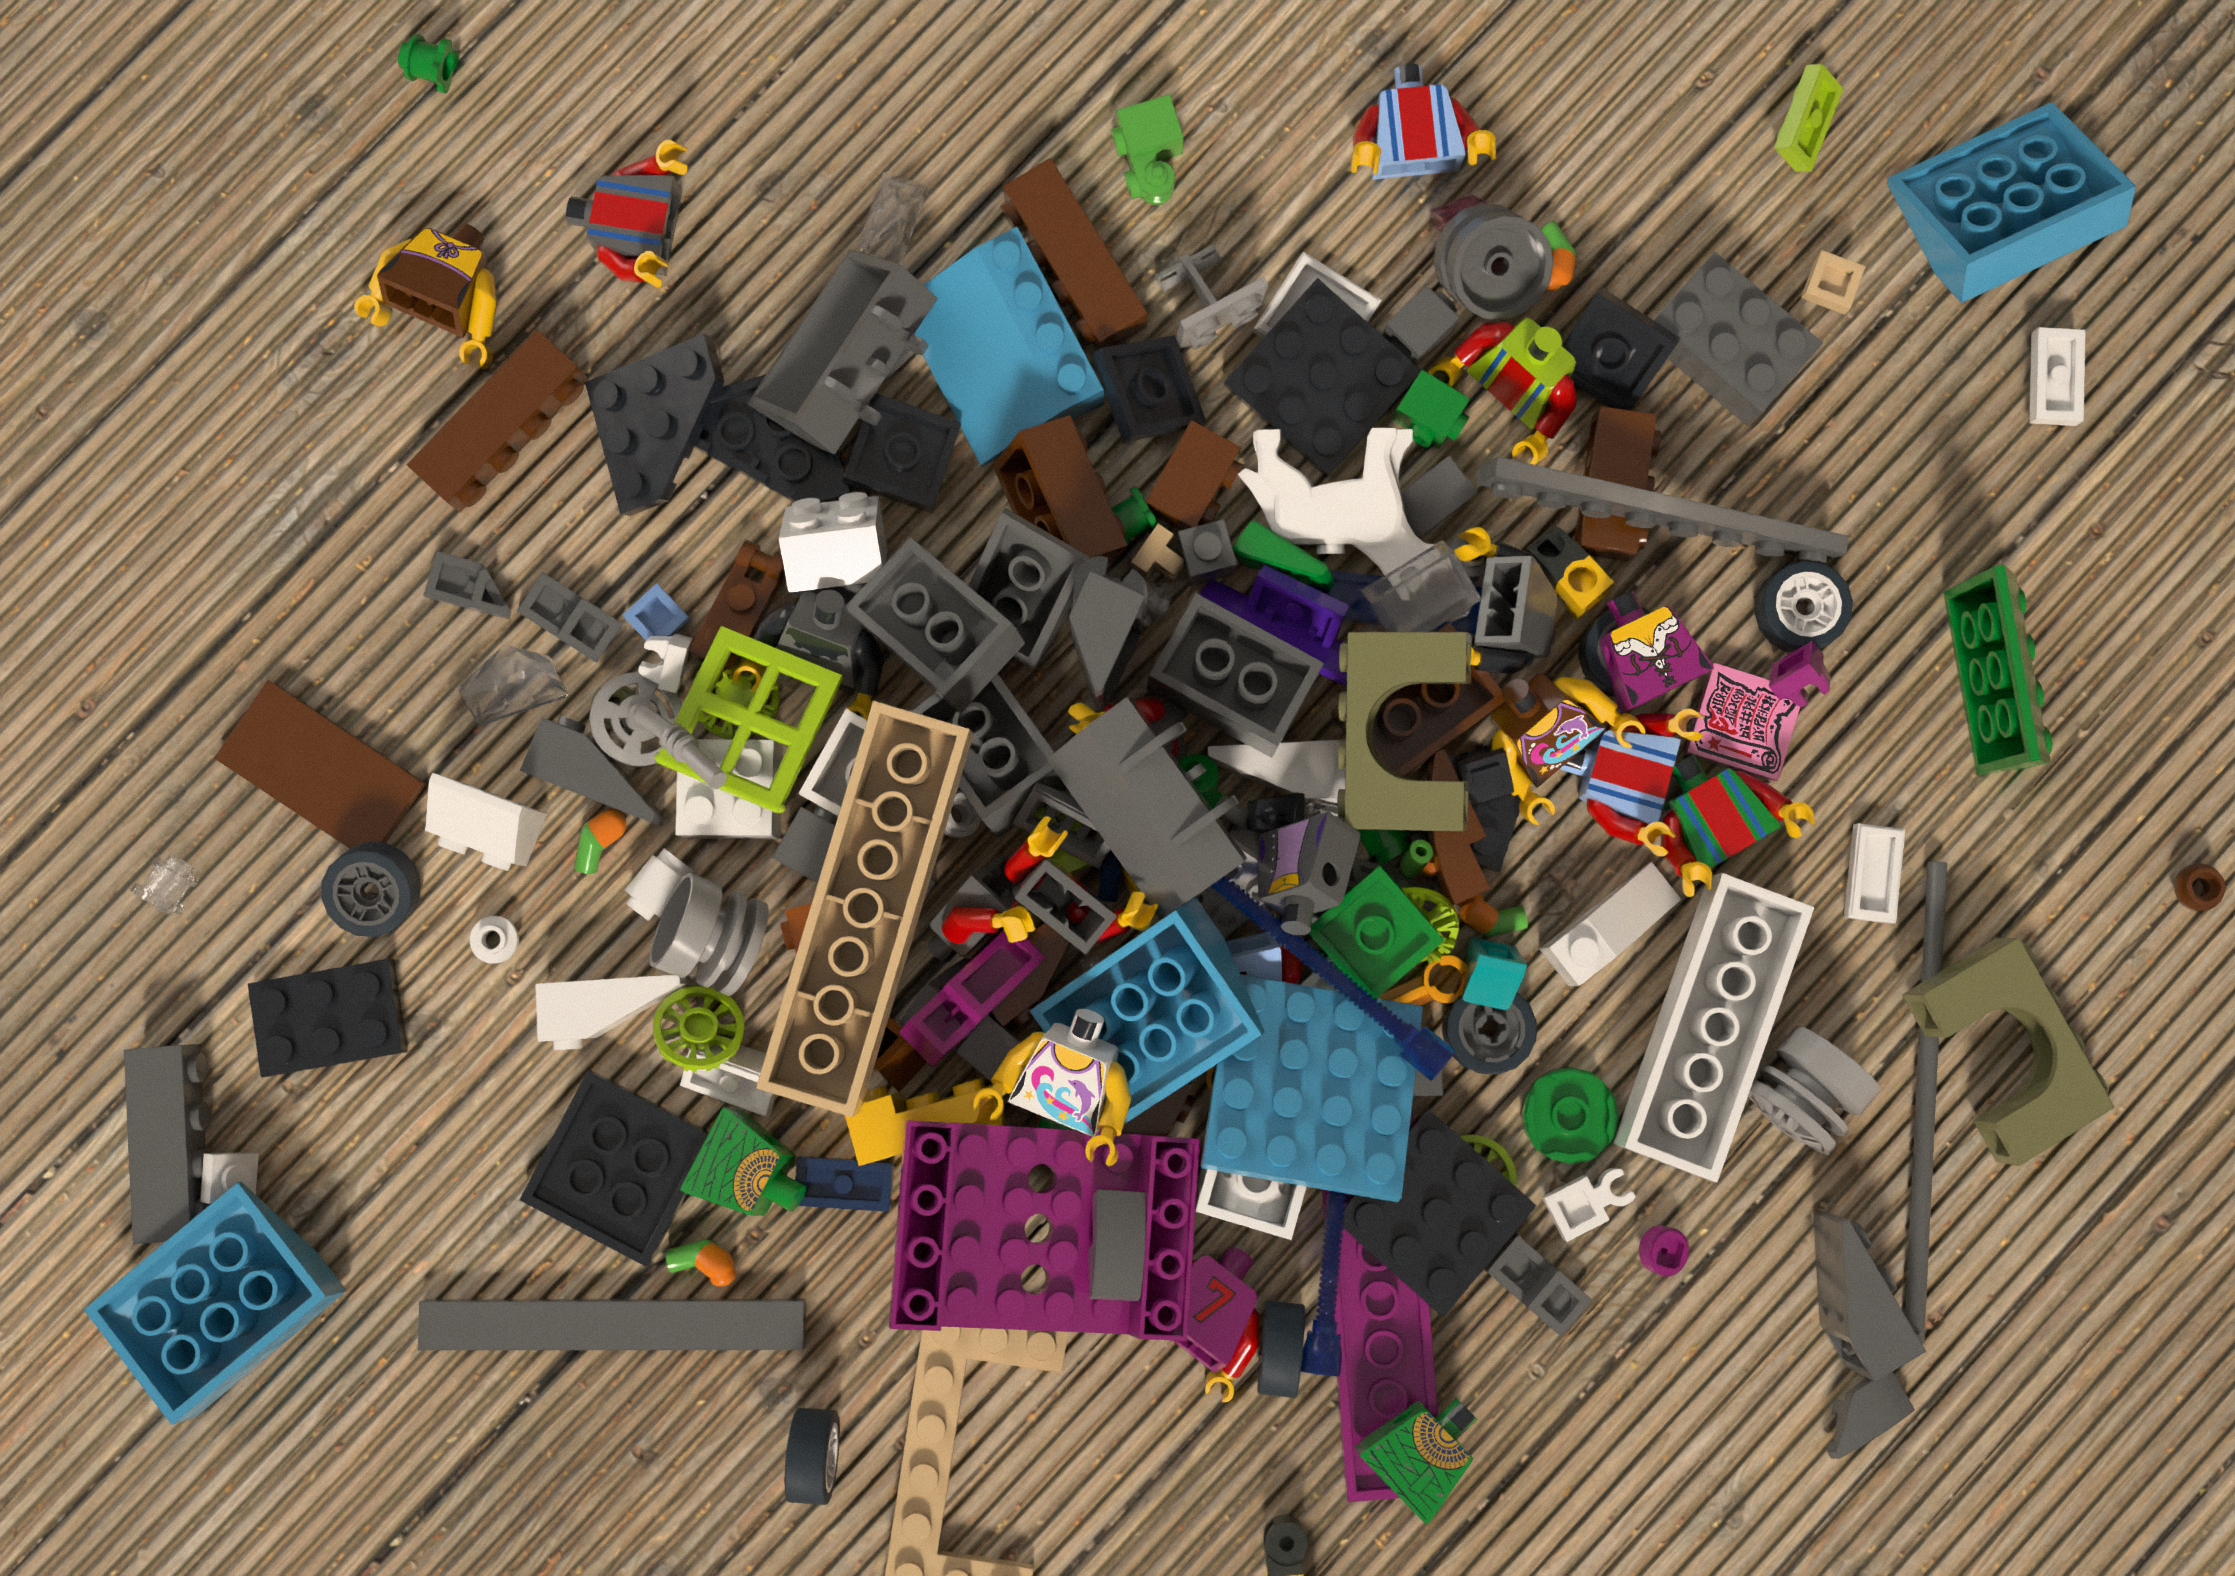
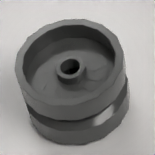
[1433,203,1554,320]

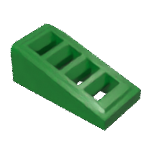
[1232,520,1335,591]

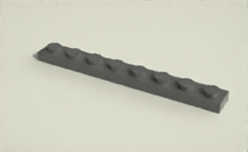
[1476,457,1849,565]

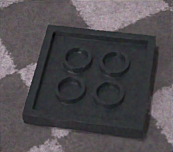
[1223,278,1421,477]
[519,1070,710,1267]
[1331,1108,1537,1317]

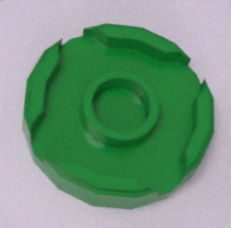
[1520,1067,1619,1164]

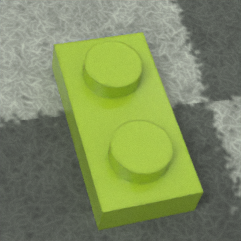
[1774,64,1844,172]

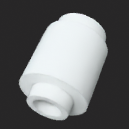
[624,848,694,921]

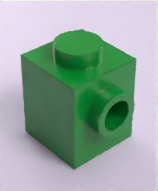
[1392,370,1470,449]

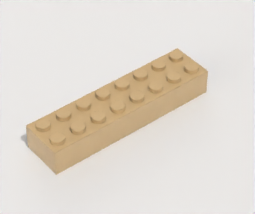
[756,701,974,1117]

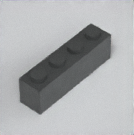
[124,1044,211,1244]

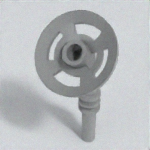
[589,672,727,789]

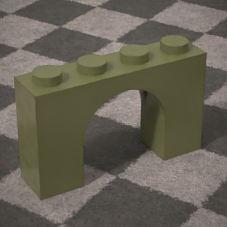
[1337,632,1472,831]
[1902,938,2115,1166]

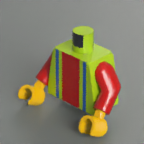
[1428,317,1577,465]

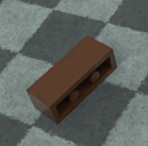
[1574,406,1661,562]

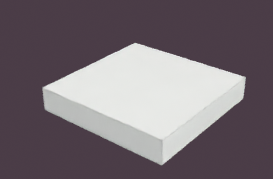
[1253,252,1381,338]

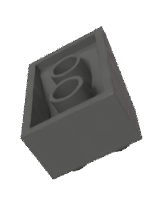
[968,508,1090,669]
[844,537,1025,714]

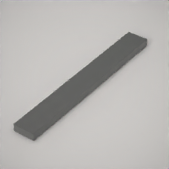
[418,1299,806,1351]

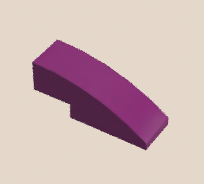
[899,930,1046,1067]

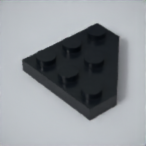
[585,334,725,516]
[694,374,851,503]

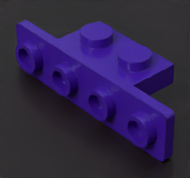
[1199,565,1350,687]

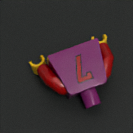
[1174,1246,1260,1402]

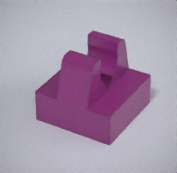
[1769,641,1831,707]

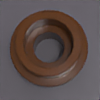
[2174,863,2226,911]

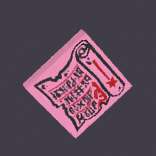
[1684,663,1800,782]

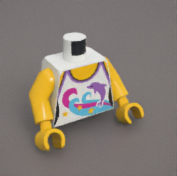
[973,1009,1131,1166]

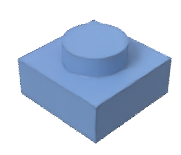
[622,583,692,640]

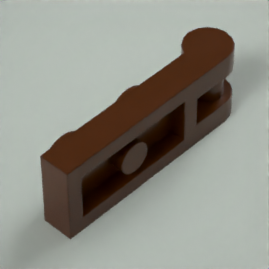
[688,540,785,676]

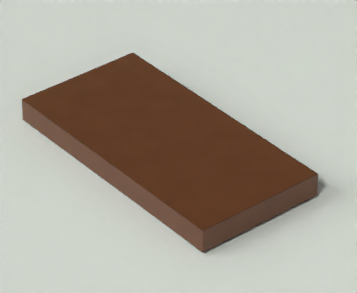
[214,680,427,849]

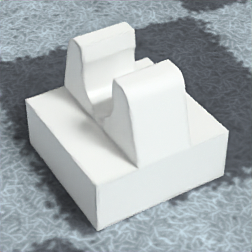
[638,633,693,693]

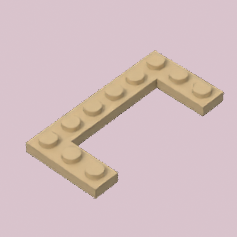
[885,1327,1068,1576]

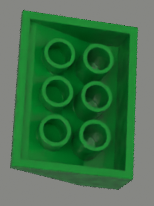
[1943,565,2053,776]

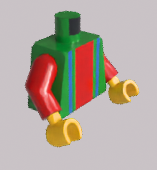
[1660,754,1815,897]

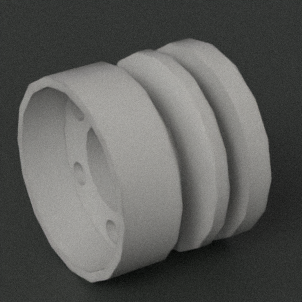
[650,873,769,996]
[1748,1026,1880,1155]

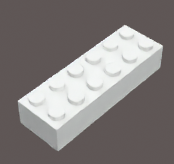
[1613,873,1814,1182]

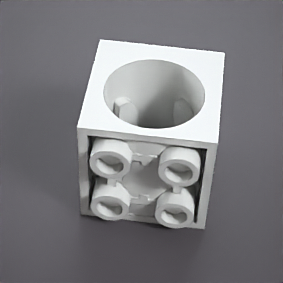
[1195,1168,1306,1240]

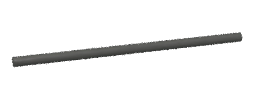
[1906,861,1947,1343]

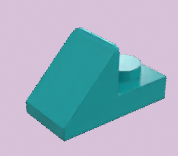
[1462,936,1527,1010]

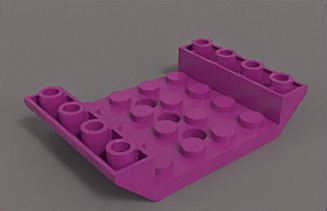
[889,1120,1200,1341]

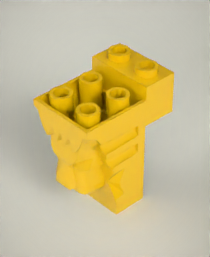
[845,1077,1006,1166]

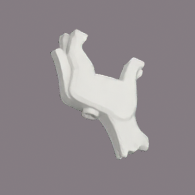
[1238,428,1449,599]

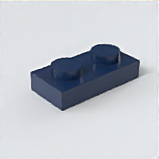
[795,1156,895,1212]

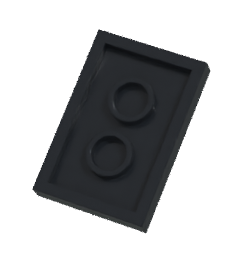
[248,959,408,1078]

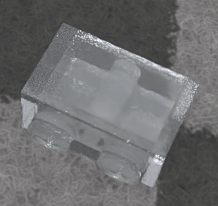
[1360,540,1481,632]

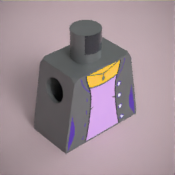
[1258,811,1361,935]

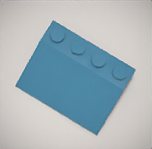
[1887,102,2136,303]
[914,227,1104,467]
[1030,896,1265,1124]
[84,1182,347,1425]

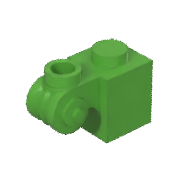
[1110,94,1184,205]

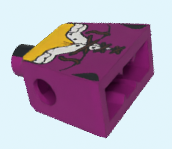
[1599,591,1714,714]

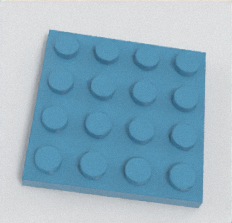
[1201,974,1423,1202]

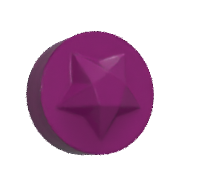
[1639,1225,1689,1276]

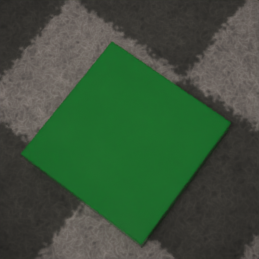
[1309,865,1446,1004]

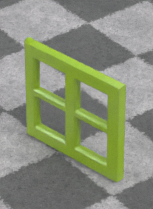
[654,626,843,814]

